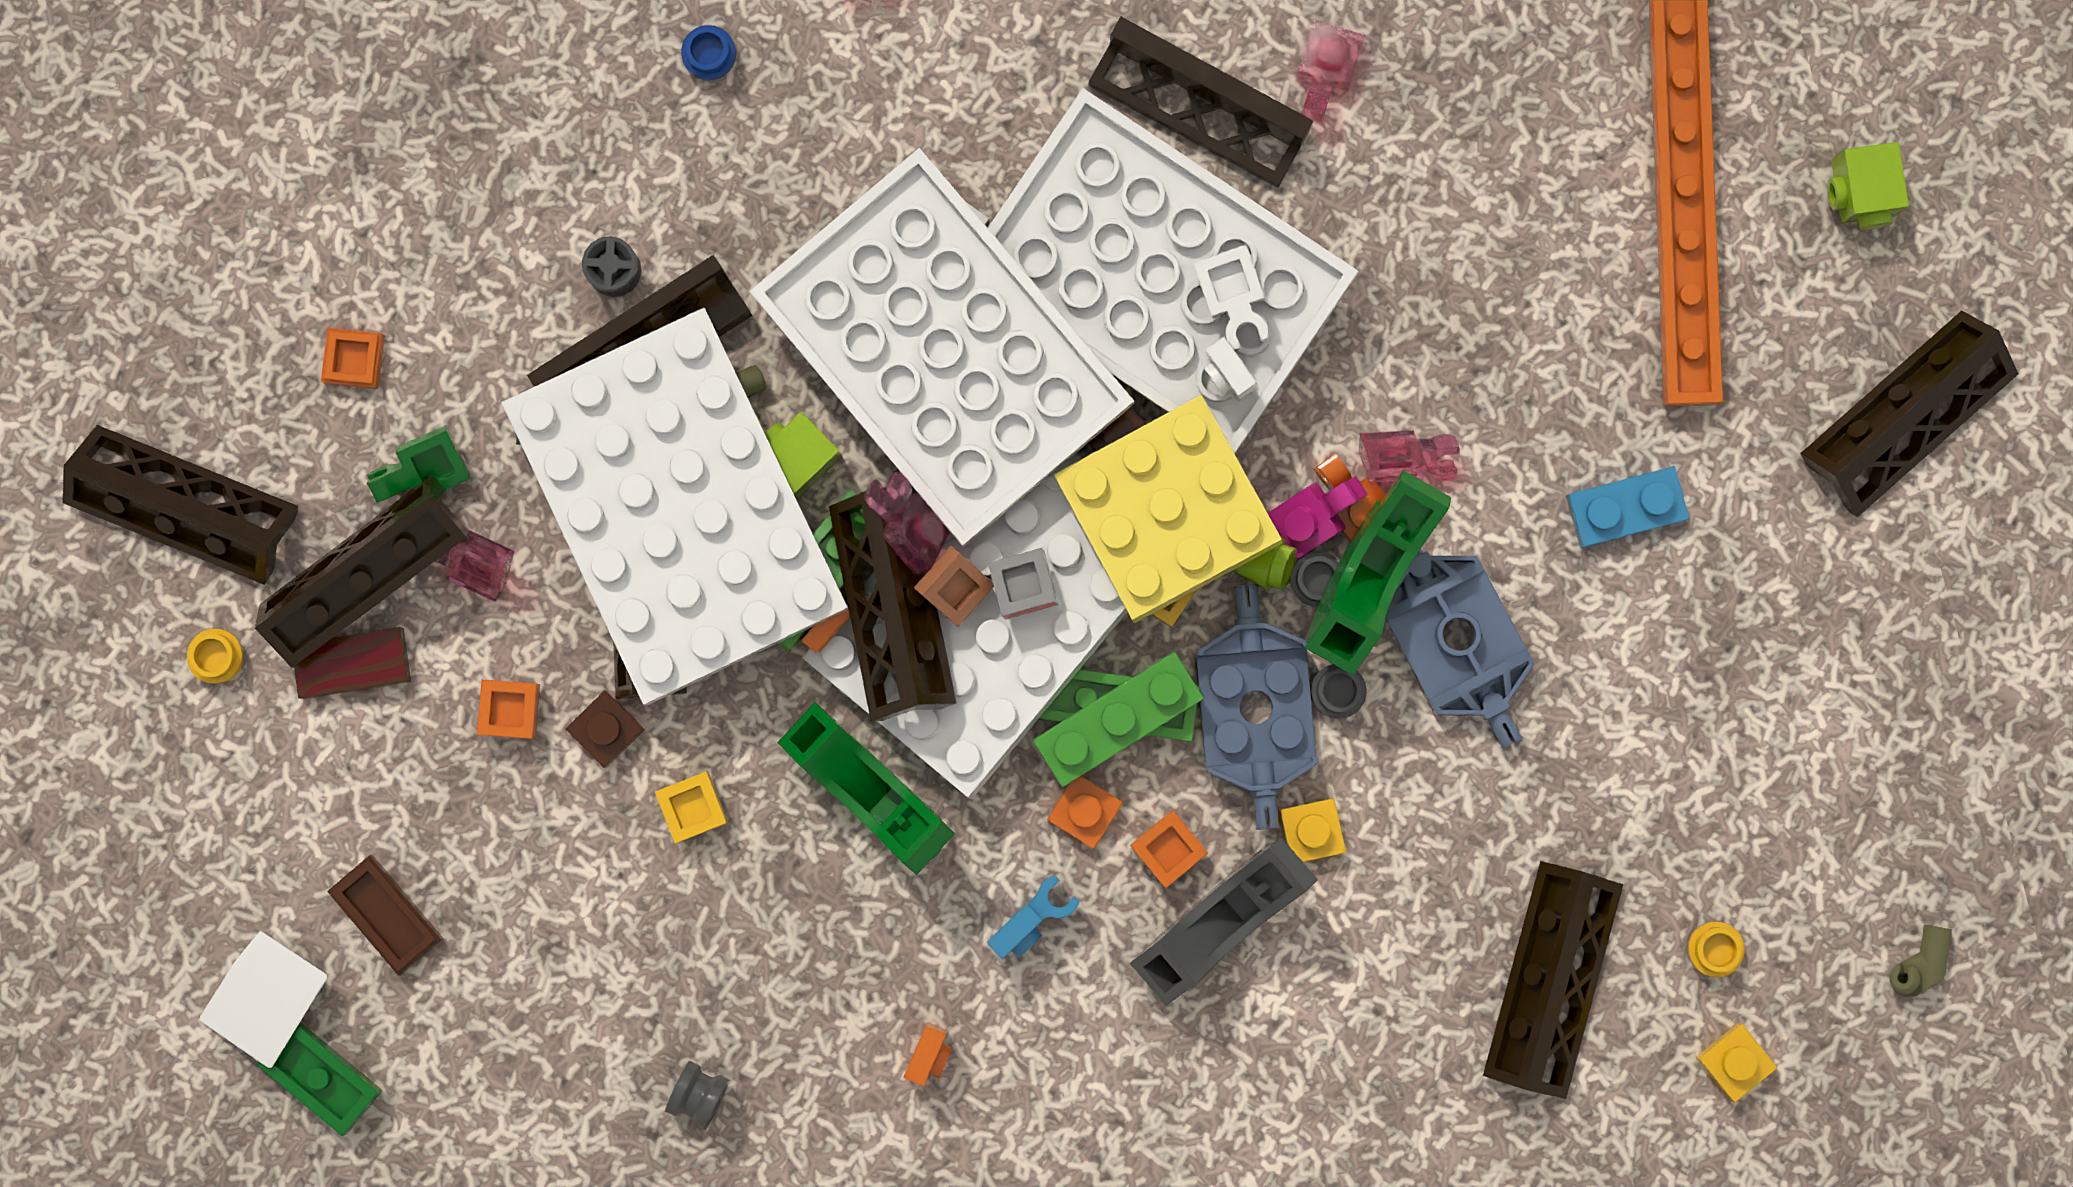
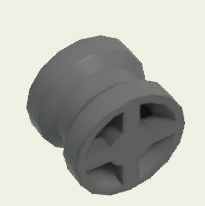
[582,236,642,297]
[665,1061,730,1130]

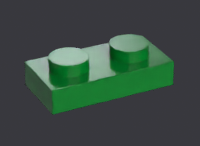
[257,1022,383,1136]

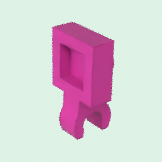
[1268,476,1368,560]

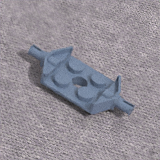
[1385,549,1534,749]
[1196,585,1319,830]

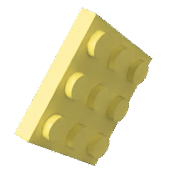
[1054,394,1282,623]

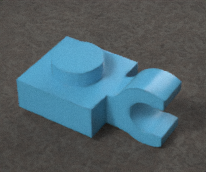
[987,875,1080,959]

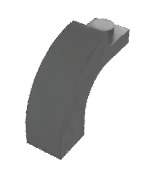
[1130,837,1318,1006]

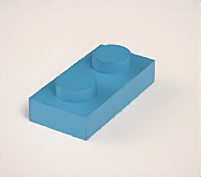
[1566,466,1690,548]

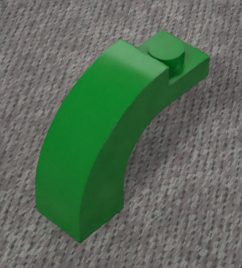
[1305,470,1452,675]
[777,702,955,875]

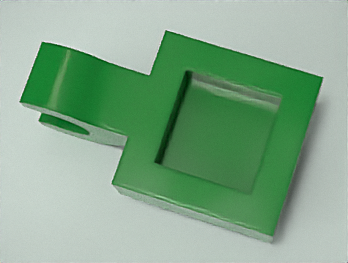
[367,425,470,503]

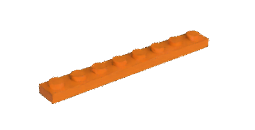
[1649,0,1723,406]

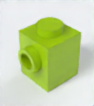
[1827,142,1909,230]
[765,411,843,500]

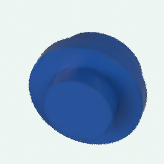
[681,25,736,81]

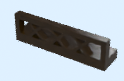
[1088,16,1314,188]
[527,254,753,387]
[1800,310,2019,517]
[63,425,298,585]
[255,475,467,668]
[829,487,957,721]
[1483,861,1623,1099]

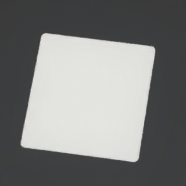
[200,931,327,1068]

